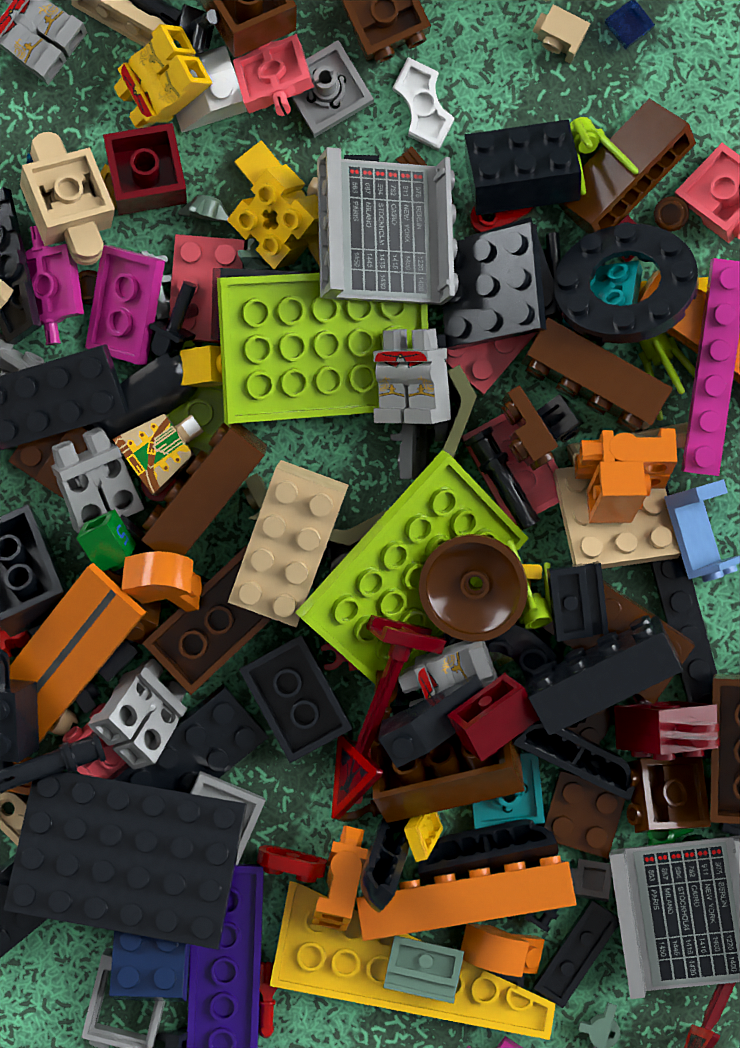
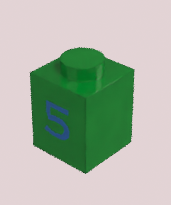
[76,509,137,571]

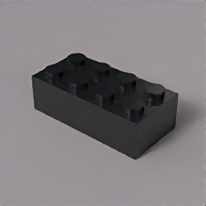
[528,615,683,736]

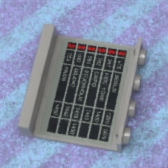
[317,147,459,305]
[609,835,740,999]

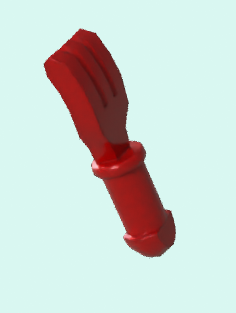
[259,962,278,1038]

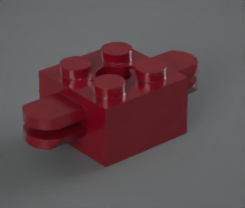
[614,700,720,760]

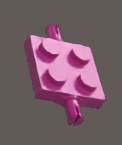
[25,226,84,346]

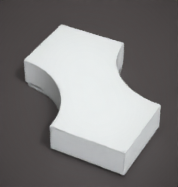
[393,57,454,151]

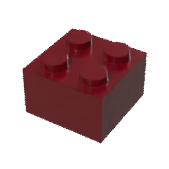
[103,123,187,215]

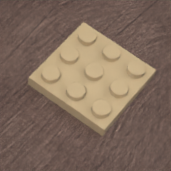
[553,467,681,569]

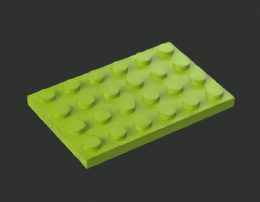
[217,273,428,424]
[295,450,529,685]

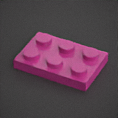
[85,245,165,365]

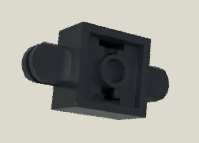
[0,649,39,783]

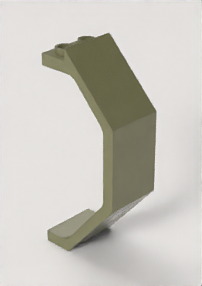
[243,365,477,546]

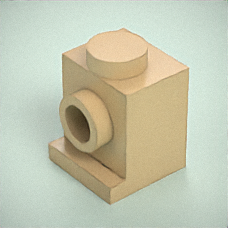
[532,4,590,64]

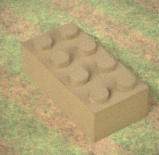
[228,460,349,627]

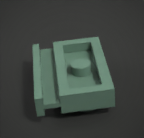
[383,936,464,1004]

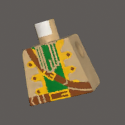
[113,414,204,496]

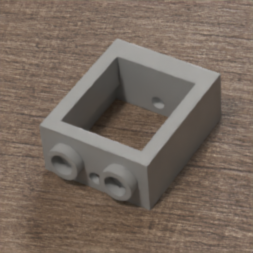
[81,947,166,1048]

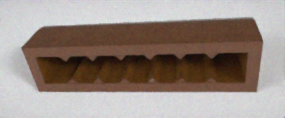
[558,98,696,234]

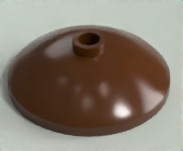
[419,534,528,642]

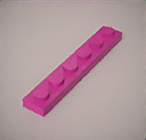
[681,258,740,476]

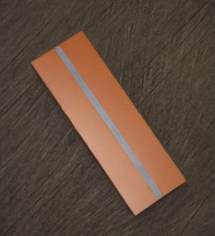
[10,563,146,743]

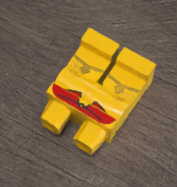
[114,24,213,128]

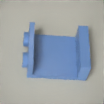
[664,479,740,582]

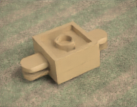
[20,132,115,265]

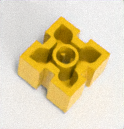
[227,164,319,270]

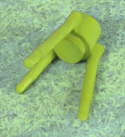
[570,117,639,195]
[638,332,696,421]
[507,540,553,629]

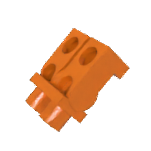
[574,428,678,489]
[311,826,368,932]

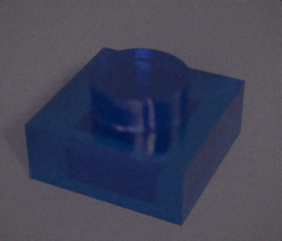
[605,0,655,50]

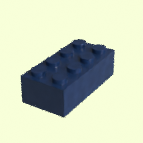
[109,931,190,1002]

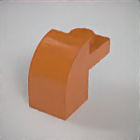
[122,551,202,612]
[461,924,545,977]

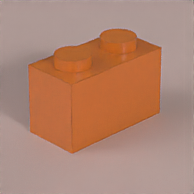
[587,461,651,523]

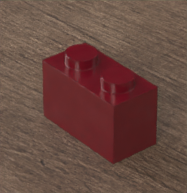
[447,673,539,762]

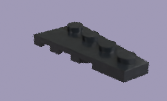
[0,187,41,345]

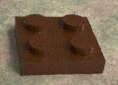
[543,769,626,859]

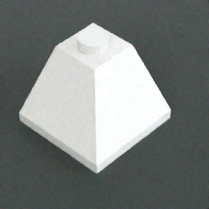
[176,45,247,133]

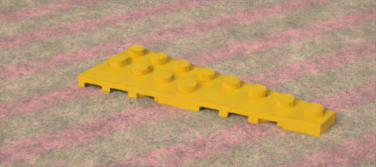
[270,881,556,1040]

